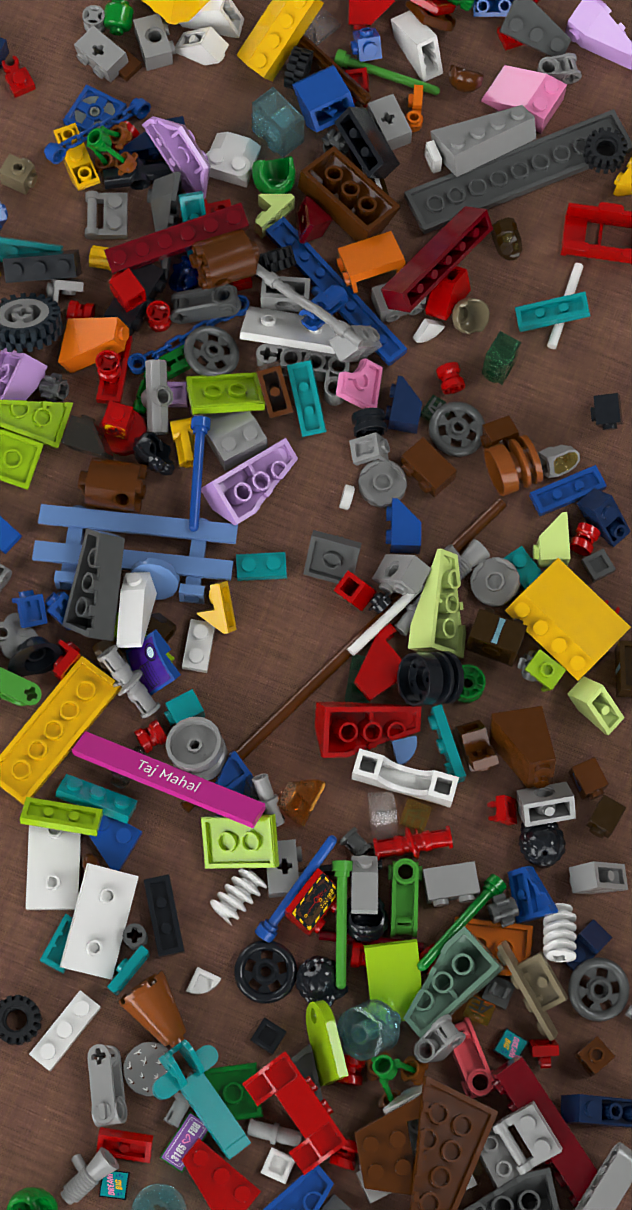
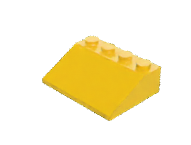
[505,558,631,681]

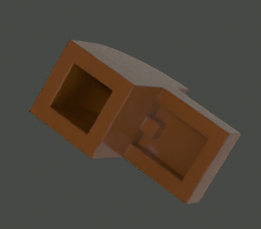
[456,719,499,772]

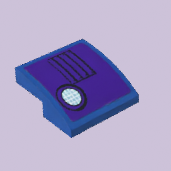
[126,629,181,695]

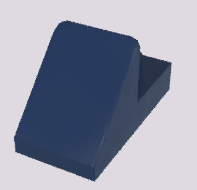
[563,919,613,972]

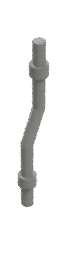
[256,264,364,348]

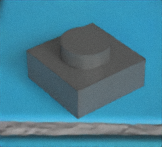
[581,548,616,583]

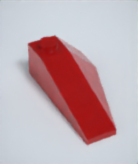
[315,702,422,758]

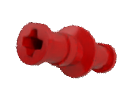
[373,826,453,861]

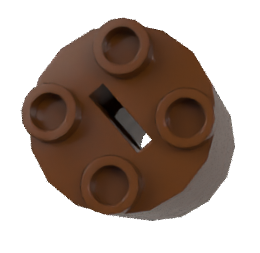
[189,229,259,290]
[78,457,148,513]

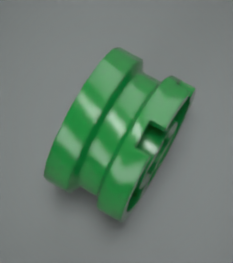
[458,664,486,703]

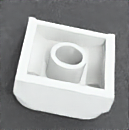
[206,132,261,188]

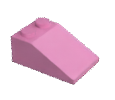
[481,65,567,134]

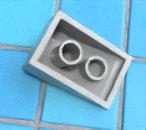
[190,410,267,471]

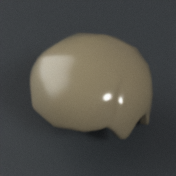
[452,298,490,334]

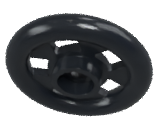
[234,940,297,1004]

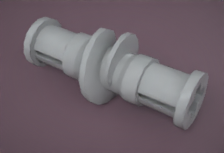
[97,645,161,719]

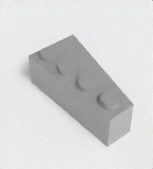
[430,105,536,177]

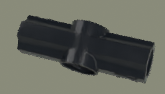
[103,159,173,190]

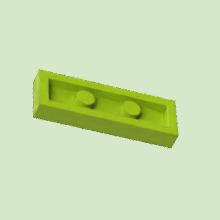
[20,797,103,836]

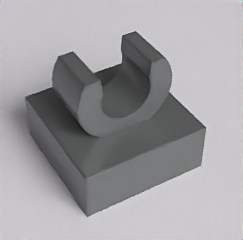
[481,976,515,1010]

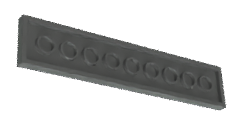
[404,109,632,235]

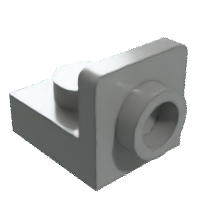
[46,278,84,303]
[349,432,390,466]

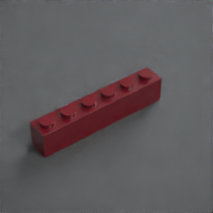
[104,203,249,275]
[381,206,493,313]
[490,1055,598,1209]

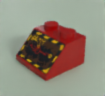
[285,868,337,937]

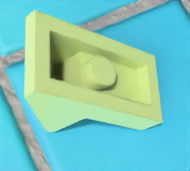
[255,194,295,238]

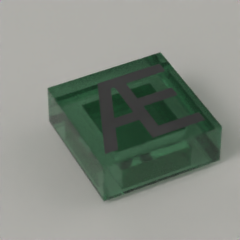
[420,394,451,428]

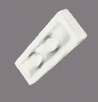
[29,990,101,1072]

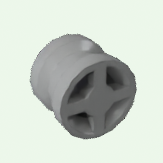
[82,5,106,33]

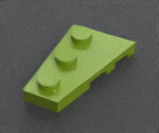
[0,400,73,449]

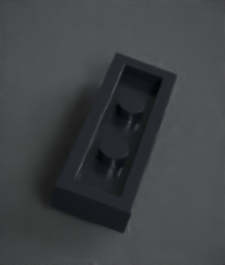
[144,874,185,958]

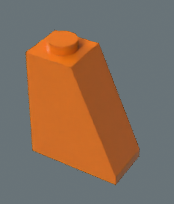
[58,317,129,373]

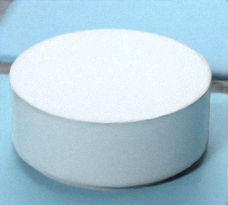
[339,484,355,510]

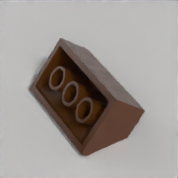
[298,146,400,242]

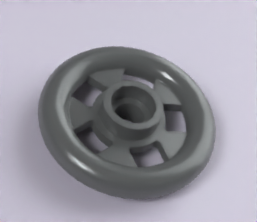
[184,326,239,376]
[429,401,485,457]
[568,957,630,1022]

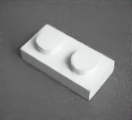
[182,619,215,673]

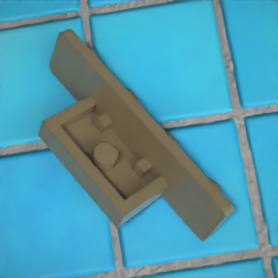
[497,940,568,1041]

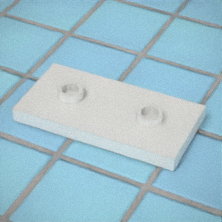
[240,306,341,354]
[26,825,81,910]
[60,863,139,980]

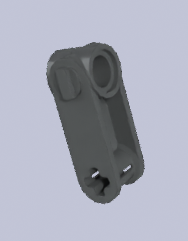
[170,284,242,324]

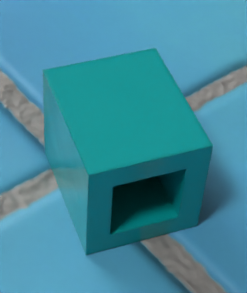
[164,689,205,726]

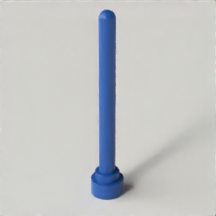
[189,416,211,532]
[255,835,337,943]

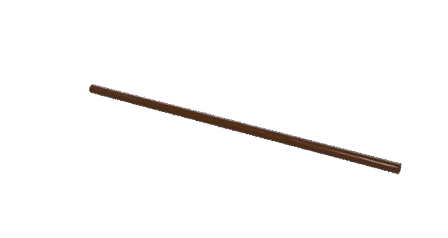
[180,498,507,813]

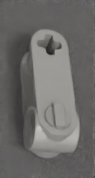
[87,1044,128,1127]

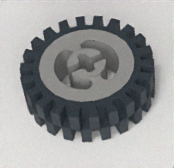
[0,293,63,353]

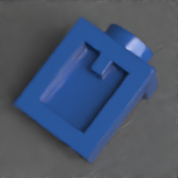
[12,590,48,628]
[44,592,71,630]

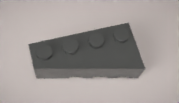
[62,528,125,641]

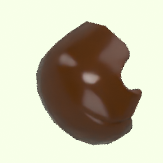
[449,65,484,93]

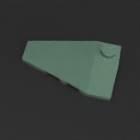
[404,926,504,1038]

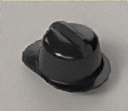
[8,636,63,677]

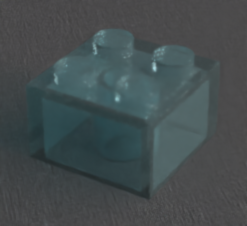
[252,87,304,158]

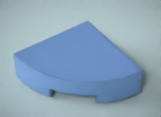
[391,735,417,765]

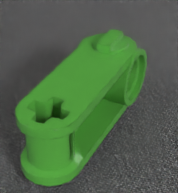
[0,667,42,706]
[388,858,422,938]

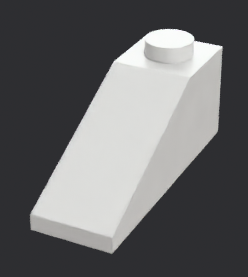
[116,572,157,648]

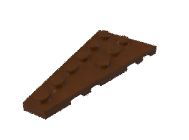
[410,1076,498,1210]

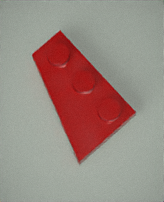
[181,1138,261,1210]

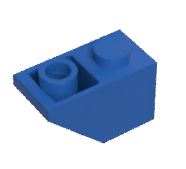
[386,498,422,554]

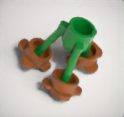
[87,121,138,176]
[366,1052,429,1109]

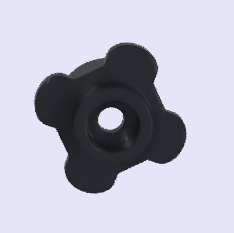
[369,592,392,614]

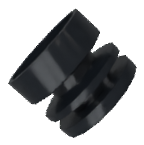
[397,651,464,706]

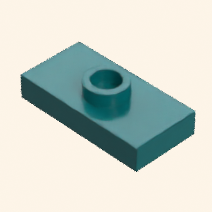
[39,914,73,974]
[107,945,150,995]

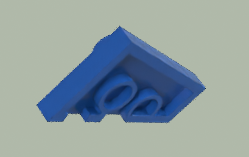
[263,1165,334,1210]

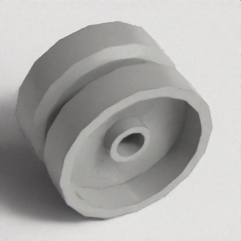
[166,717,228,780]

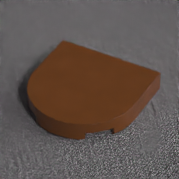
[405,0,456,32]

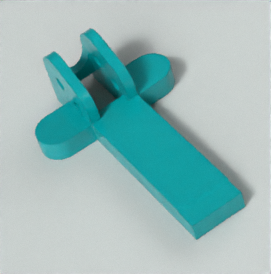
[152,1039,251,1160]

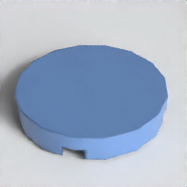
[130,558,180,600]

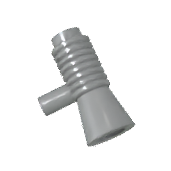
[444,539,490,581]
[61,1147,119,1205]

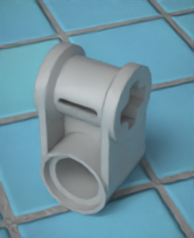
[536,53,582,84]
[414,1014,466,1063]

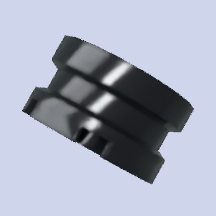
[351,408,387,438]

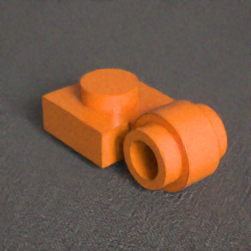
[405,85,423,132]

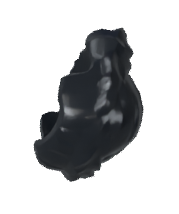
[133,432,175,476]
[519,822,566,868]
[347,897,389,942]
[296,955,349,1007]

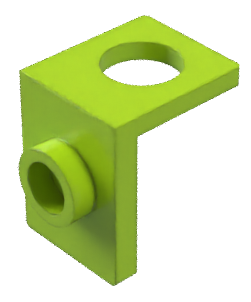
[524,650,566,692]

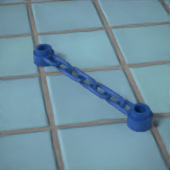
[44,98,151,164]
[128,295,249,375]

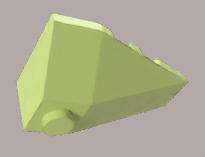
[408,549,466,658]

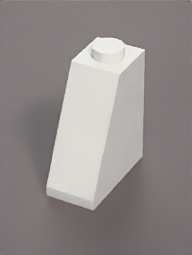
[179,0,244,38]
[391,10,443,82]

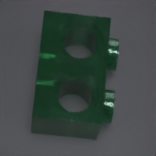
[481,331,521,385]

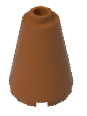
[118,970,186,1048]

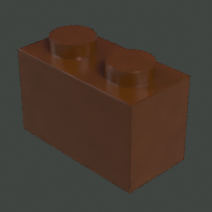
[256,361,293,418]
[400,437,457,497]

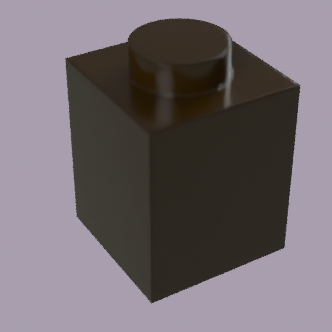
[586,795,627,838]

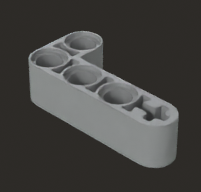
[256,344,349,406]
[575,1142,632,1210]

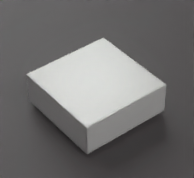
[424,140,442,174]
[261,1147,295,1184]

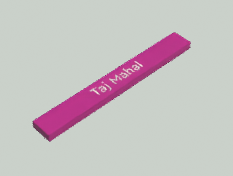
[72,731,266,828]

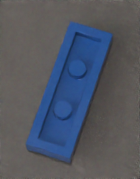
[529,465,607,517]

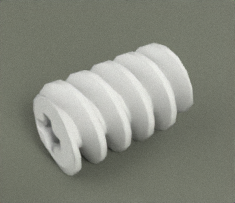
[210,868,268,925]
[543,903,577,963]

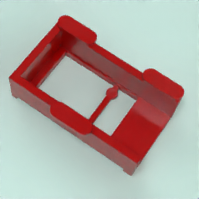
[560,202,632,264]

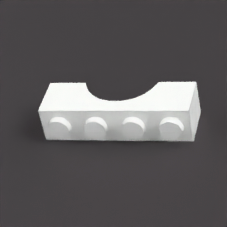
[352,748,459,808]

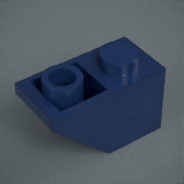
[385,376,422,434]
[577,488,631,547]

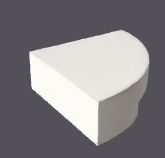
[413,319,445,343]
[186,967,221,994]

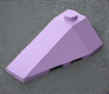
[565,0,632,70]
[0,348,48,401]
[201,438,298,525]

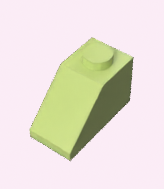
[533,512,571,568]
[567,676,625,736]

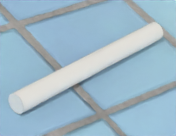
[547,263,584,349]
[347,585,424,656]

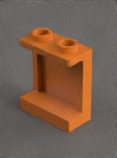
[336,231,406,294]

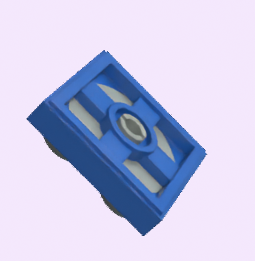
[63,84,127,136]

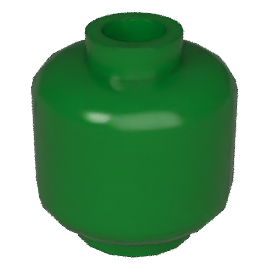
[103,0,134,36]

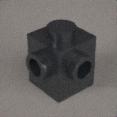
[590,393,623,430]

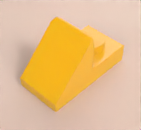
[197,581,237,634]

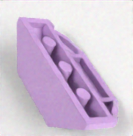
[142,116,211,199]

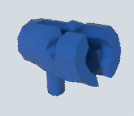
[299,285,348,331]

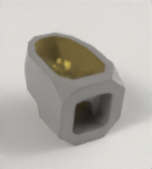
[538,445,580,478]

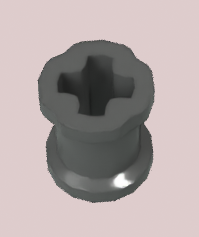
[339,827,373,856]
[122,923,148,951]

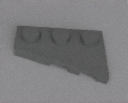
[499,0,571,57]

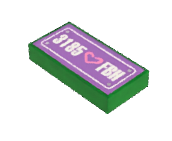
[160,1111,209,1173]

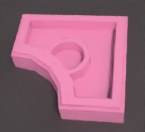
[336,358,383,409]

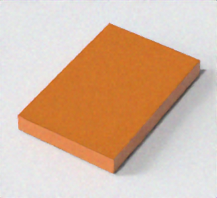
[454,917,533,977]

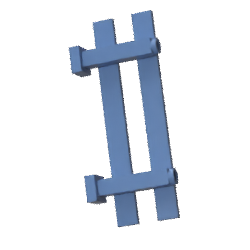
[32,504,238,604]

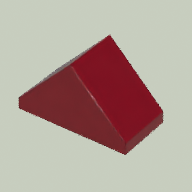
[296,196,333,244]

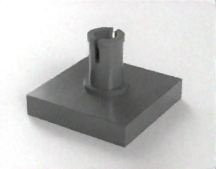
[303,530,362,584]

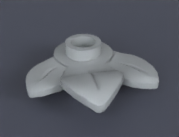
[0,612,38,660]

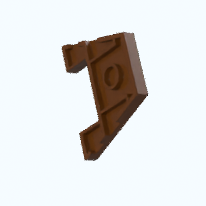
[354,1093,422,1195]

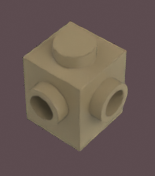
[0,153,38,195]

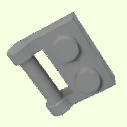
[85,191,128,240]
[492,1101,563,1175]

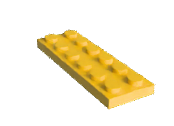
[0,656,122,805]

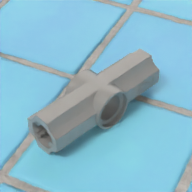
[141,359,173,435]

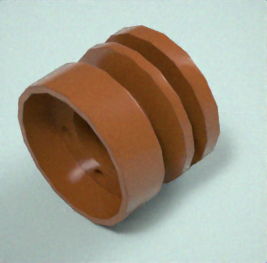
[484,434,543,497]

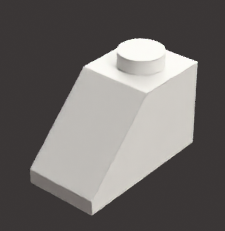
[175,26,229,65]

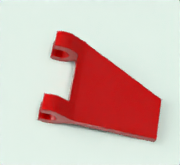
[354,623,402,702]

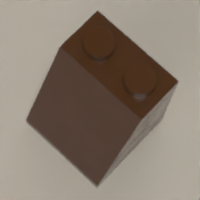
[489,706,556,788]

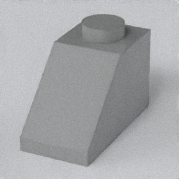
[350,855,378,914]
[569,861,628,894]

